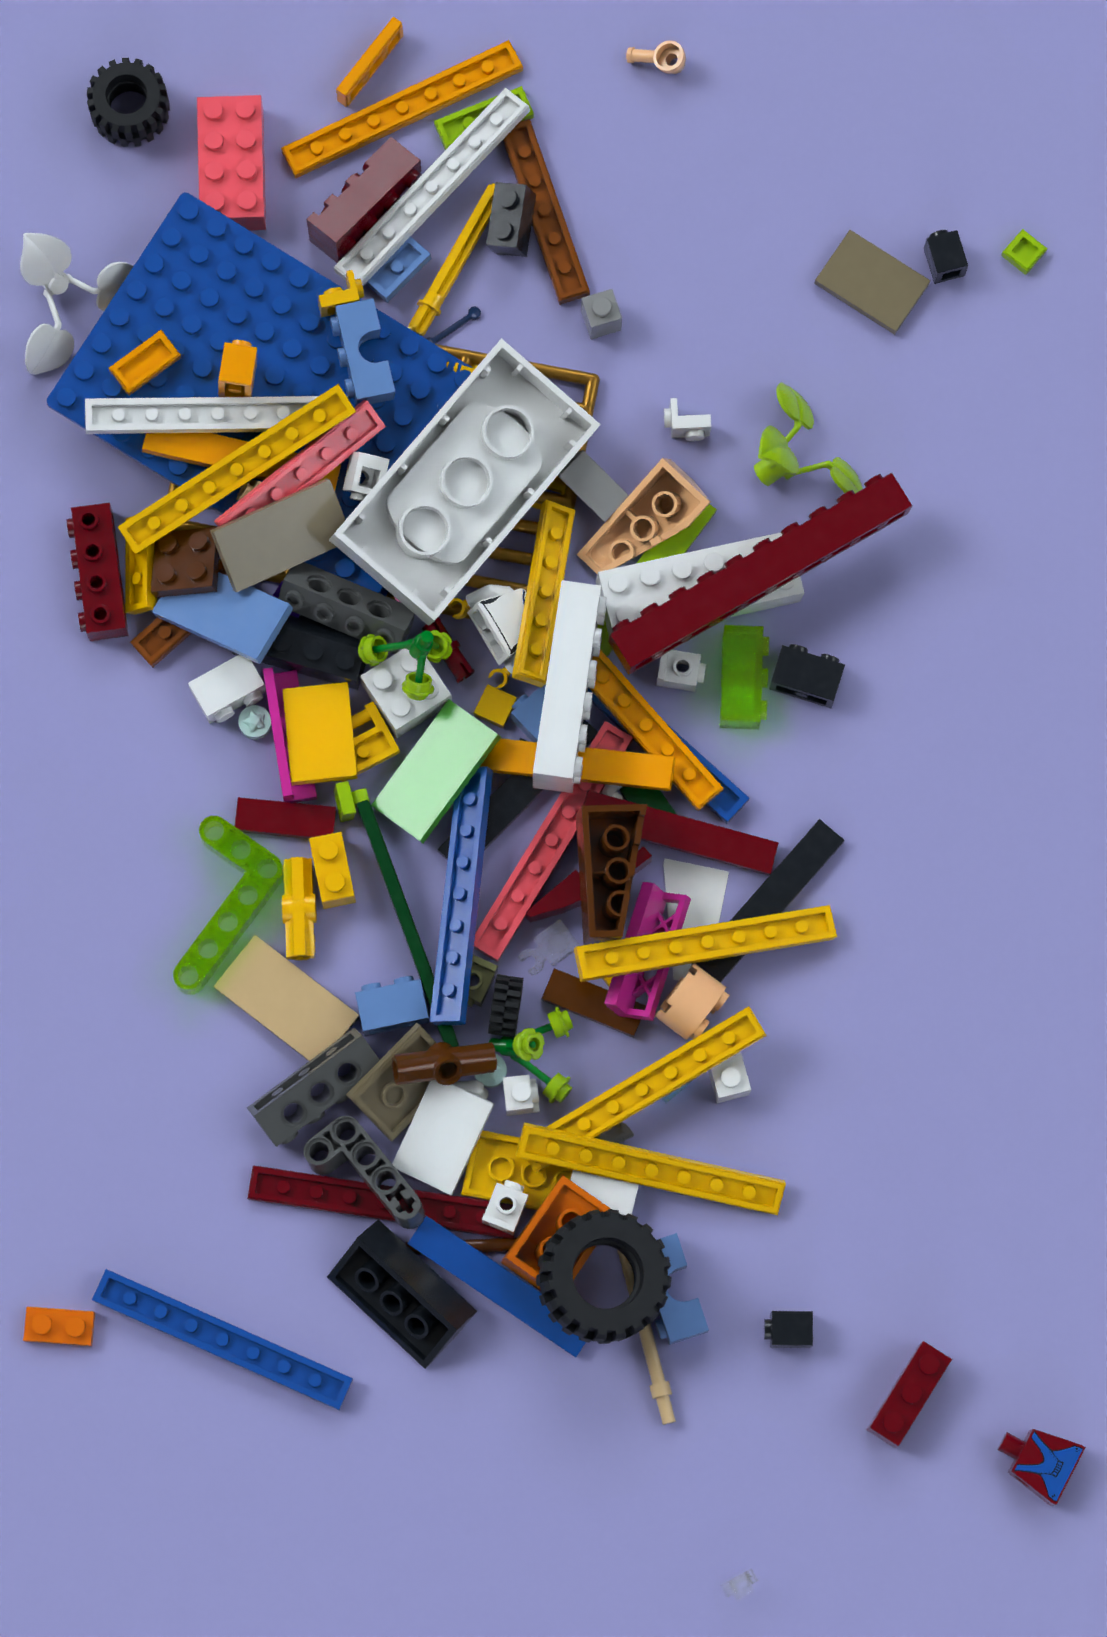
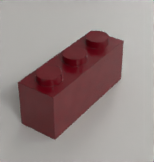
[866,1341,952,1448]

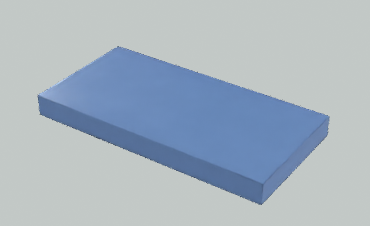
[152,572,293,664]

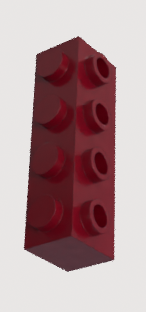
[66,502,129,641]

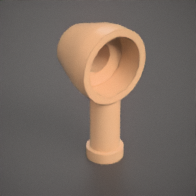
[626,40,686,74]

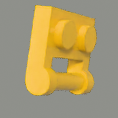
[341,701,400,782]

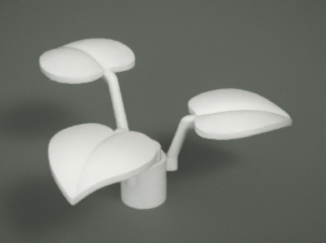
[20,233,133,375]

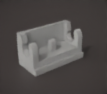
[558,450,629,522]

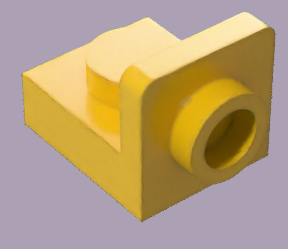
[318,270,364,317]

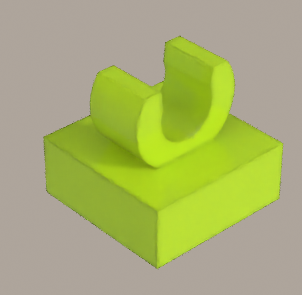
[333,781,369,823]

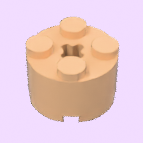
[654,963,730,1040]

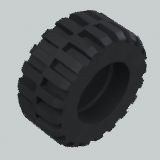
[536,1209,672,1344]

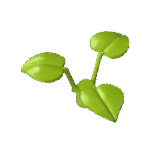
[754,382,863,493]

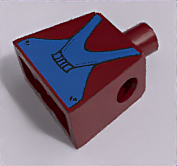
[997,1429,1086,1506]

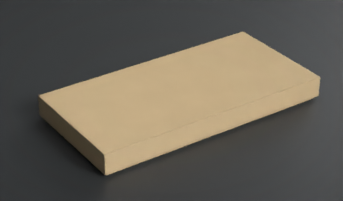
[213,935,360,1061]

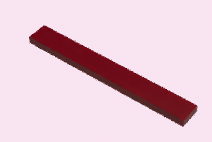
[247,1165,514,1239]

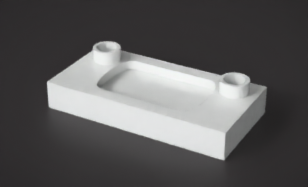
[329,338,601,626]

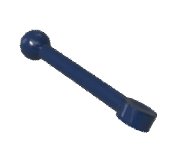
[426,306,481,344]

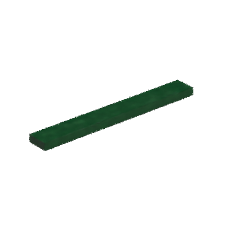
[357,800,459,1047]

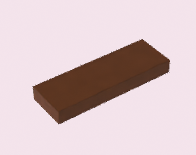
[541,968,646,1038]

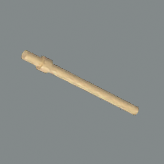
[617,1250,676,1425]

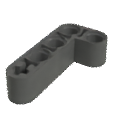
[303,1116,425,1229]

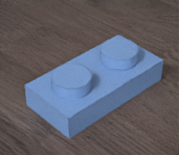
[366,236,432,303]

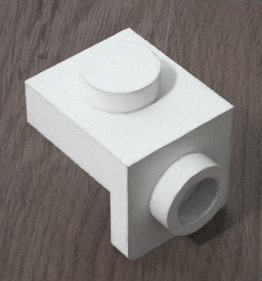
[664,398,711,441]

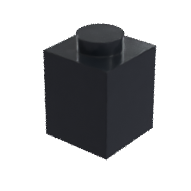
[924,230,968,284]
[764,1311,813,1348]

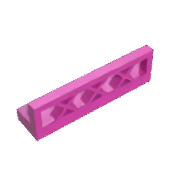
[263,667,317,803]
[604,882,691,1021]

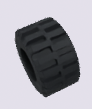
[87,58,170,147]

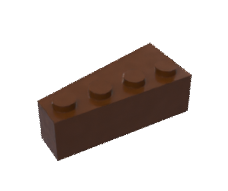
[576,804,647,945]

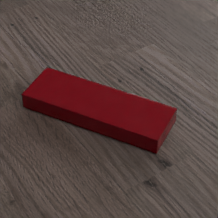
[234,797,337,839]

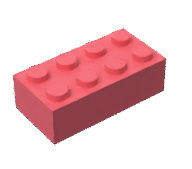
[197,95,266,230]

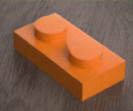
[23,1307,95,1346]

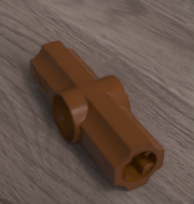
[392,1042,497,1085]

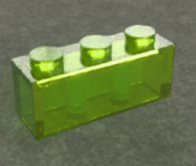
[720,625,769,730]

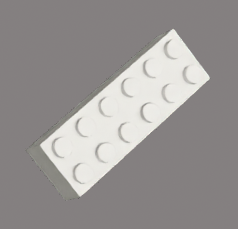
[596,533,804,637]
[533,580,607,793]

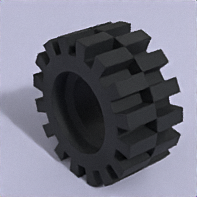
[488,974,524,1038]

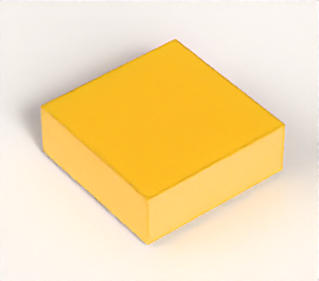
[473,684,517,729]

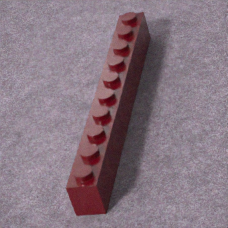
[608,473,913,675]

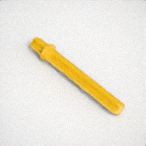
[408,183,495,336]

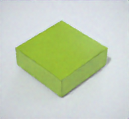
[1001,229,1047,275]

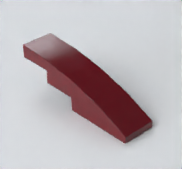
[526,846,652,923]

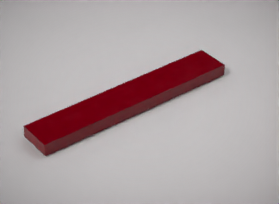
[583,790,779,875]

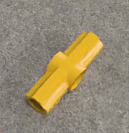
[282,857,317,960]

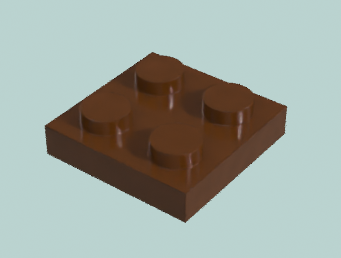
[151,527,220,598]

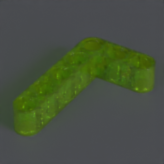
[173,816,284,995]

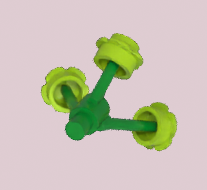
[358,630,453,701]
[489,1007,574,1103]

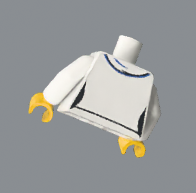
[448,584,526,688]

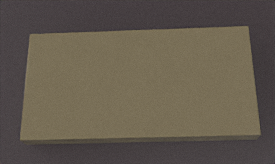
[210,478,345,592]

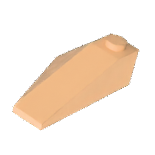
[577,458,711,574]

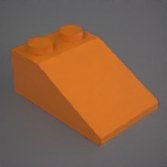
[500,1175,610,1291]

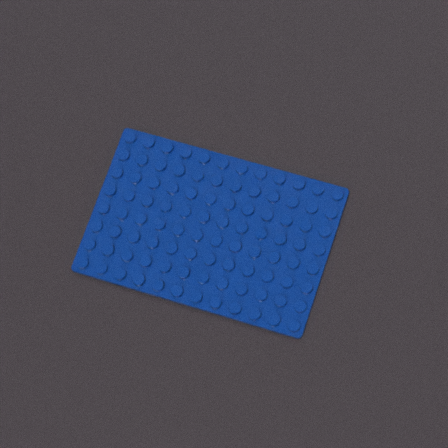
[47,192,473,596]

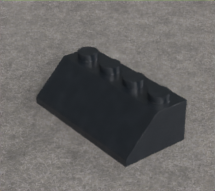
[232,615,366,690]
[327,1219,477,1369]

